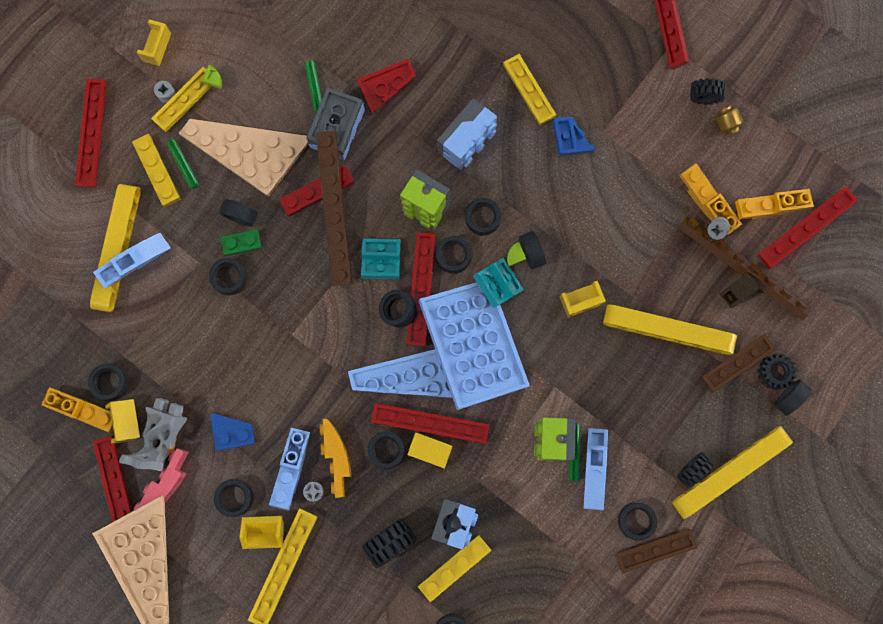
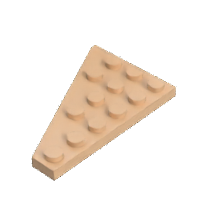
[179,119,309,197]
[92,495,169,624]

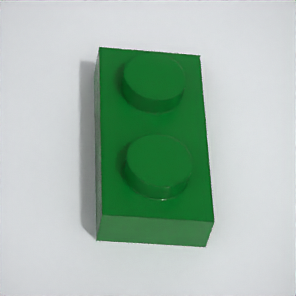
[221,229,262,257]

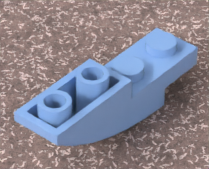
[93,233,171,289]
[269,428,310,511]
[583,428,608,511]

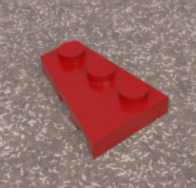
[357,59,416,114]

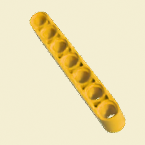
[90,184,140,312]
[603,305,737,355]
[672,426,793,519]

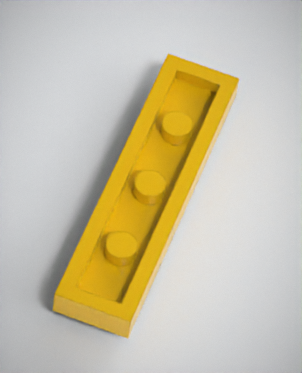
[503,54,556,126]
[151,67,212,132]
[132,134,181,207]
[418,535,492,602]

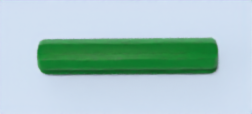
[305,61,322,114]
[166,139,199,189]
[569,423,580,481]

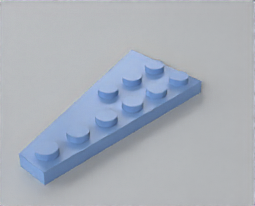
[348,349,452,398]

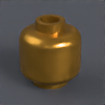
[715,105,743,135]

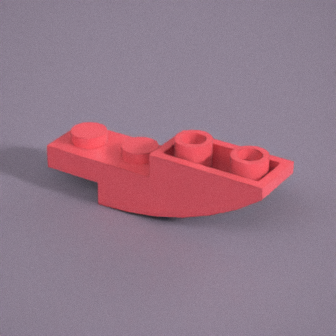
[134,448,189,511]

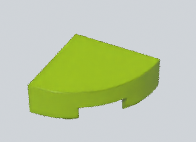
[202,65,222,89]
[507,242,526,267]

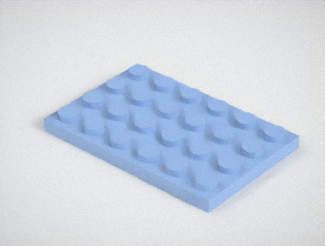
[419,282,530,410]

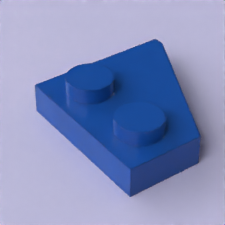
[552,117,595,156]
[210,413,256,451]

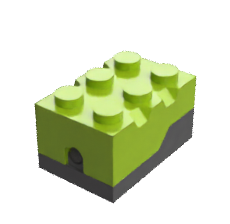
[400,170,450,229]
[533,417,575,462]

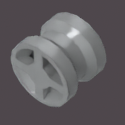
[154,81,176,103]
[707,217,730,240]
[303,482,325,502]

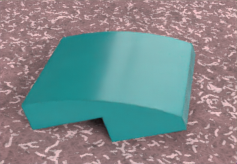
[361,238,401,280]
[473,258,524,309]

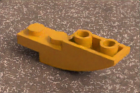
[679,163,742,235]
[735,189,814,220]
[41,387,114,433]
[320,419,352,498]

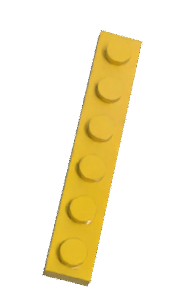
[248,508,318,624]

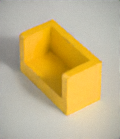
[137,19,171,66]
[560,281,606,318]
[105,399,140,444]
[407,433,453,469]
[240,516,284,549]

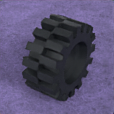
[690,78,725,105]
[758,354,797,390]
[676,452,713,489]

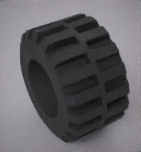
[362,519,417,568]

